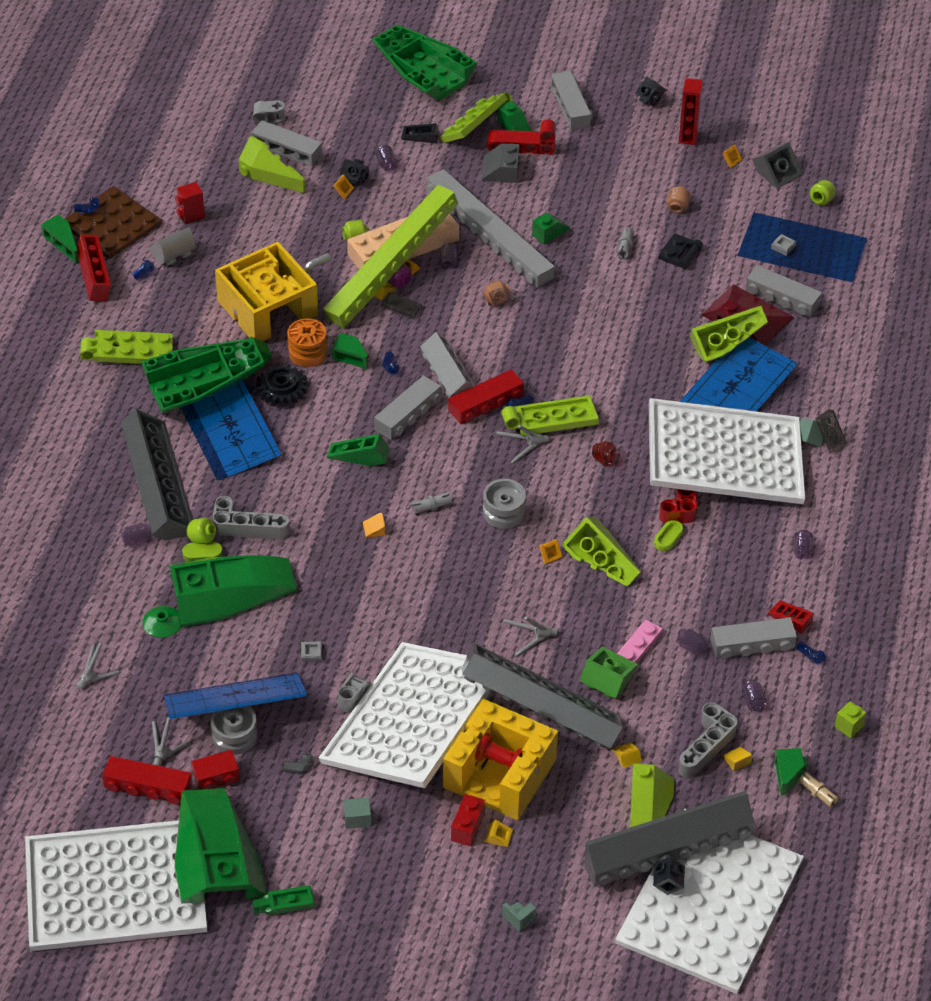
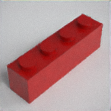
[678,78,703,145]
[77,235,111,301]
[448,369,524,424]
[102,756,192,804]

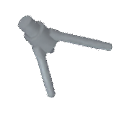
[496,425,548,464]
[503,617,557,657]
[76,642,120,690]
[152,717,190,766]

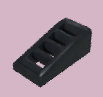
[401,123,440,144]

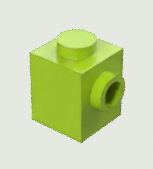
[835,701,866,738]

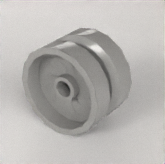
[483,479,526,529]
[210,706,258,755]

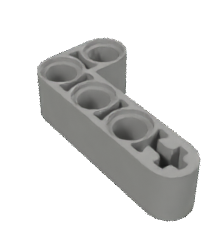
[213,496,290,539]
[678,702,737,778]

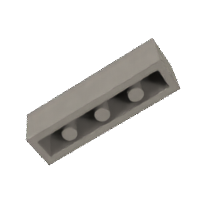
[551,71,593,130]
[251,120,322,167]
[746,265,822,317]
[420,332,475,398]
[374,375,441,440]
[710,617,797,659]

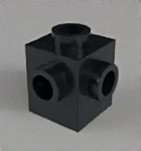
[636,76,666,106]
[339,158,369,185]
[653,856,685,895]

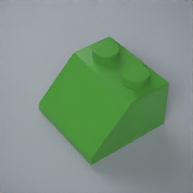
[580,647,638,699]

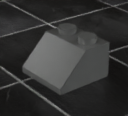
[752,142,803,188]
[482,144,519,183]

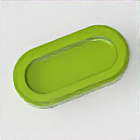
[654,520,683,551]
[182,542,222,561]

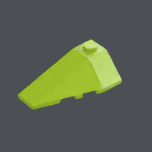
[239,136,306,193]
[690,306,768,363]
[562,517,641,586]
[630,764,674,828]

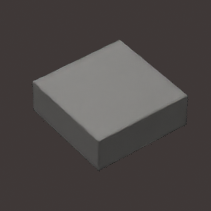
[771,234,796,256]
[301,641,322,661]

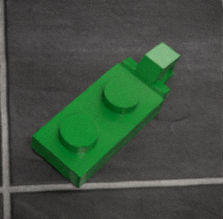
[252,885,315,915]

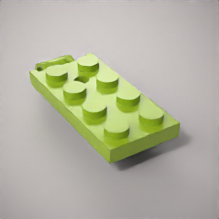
[440,92,512,143]
[80,330,173,364]
[502,395,599,436]

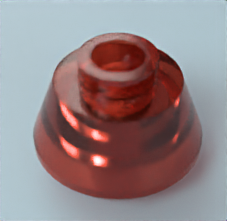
[592,441,616,466]

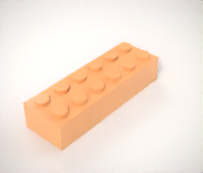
[347,214,459,269]

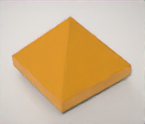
[723,144,743,168]
[333,175,354,199]
[539,539,563,564]

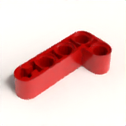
[487,119,556,155]
[659,488,697,523]

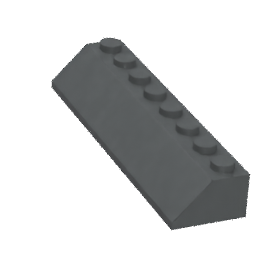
[121,408,193,540]
[462,642,623,749]
[584,791,754,887]

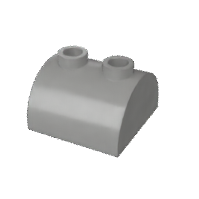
[148,227,195,266]

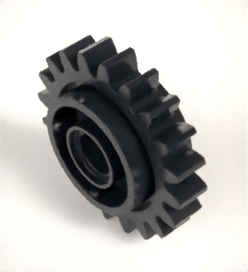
[256,363,308,407]

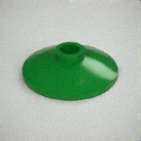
[142,606,181,638]

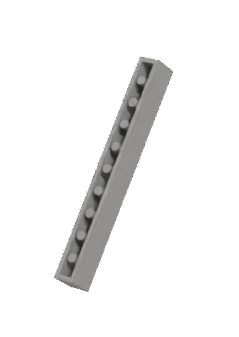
[426,169,555,288]

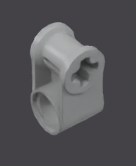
[253,100,286,123]
[338,673,371,712]

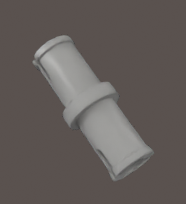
[617,227,634,259]
[411,492,452,515]

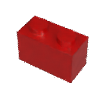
[175,182,205,224]
[191,749,240,790]
[451,794,485,847]

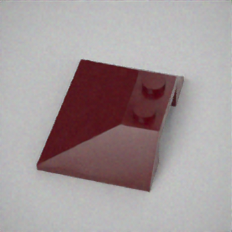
[702,284,793,347]

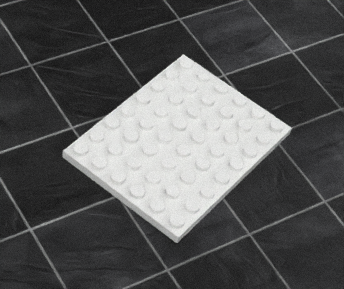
[649,398,805,504]
[319,642,491,788]
[615,809,804,994]
[25,820,207,951]

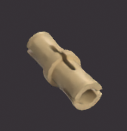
[798,772,839,808]

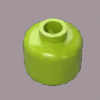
[810,180,836,206]
[342,220,369,241]
[187,518,216,543]

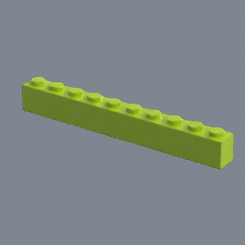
[323,184,459,328]

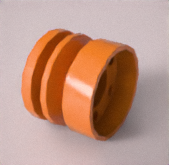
[287,318,327,367]

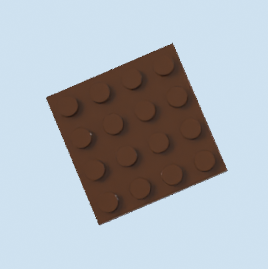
[64,186,162,259]

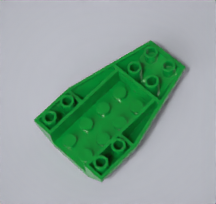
[372,24,477,100]
[141,338,265,414]
[168,555,297,627]
[174,788,267,904]

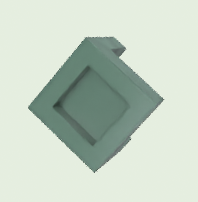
[800,418,827,447]
[343,797,371,829]
[502,902,536,932]

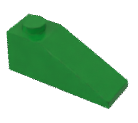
[41,214,79,263]
[327,434,391,466]

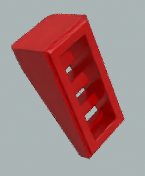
[768,600,814,634]

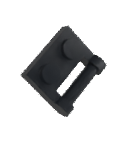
[658,233,703,269]

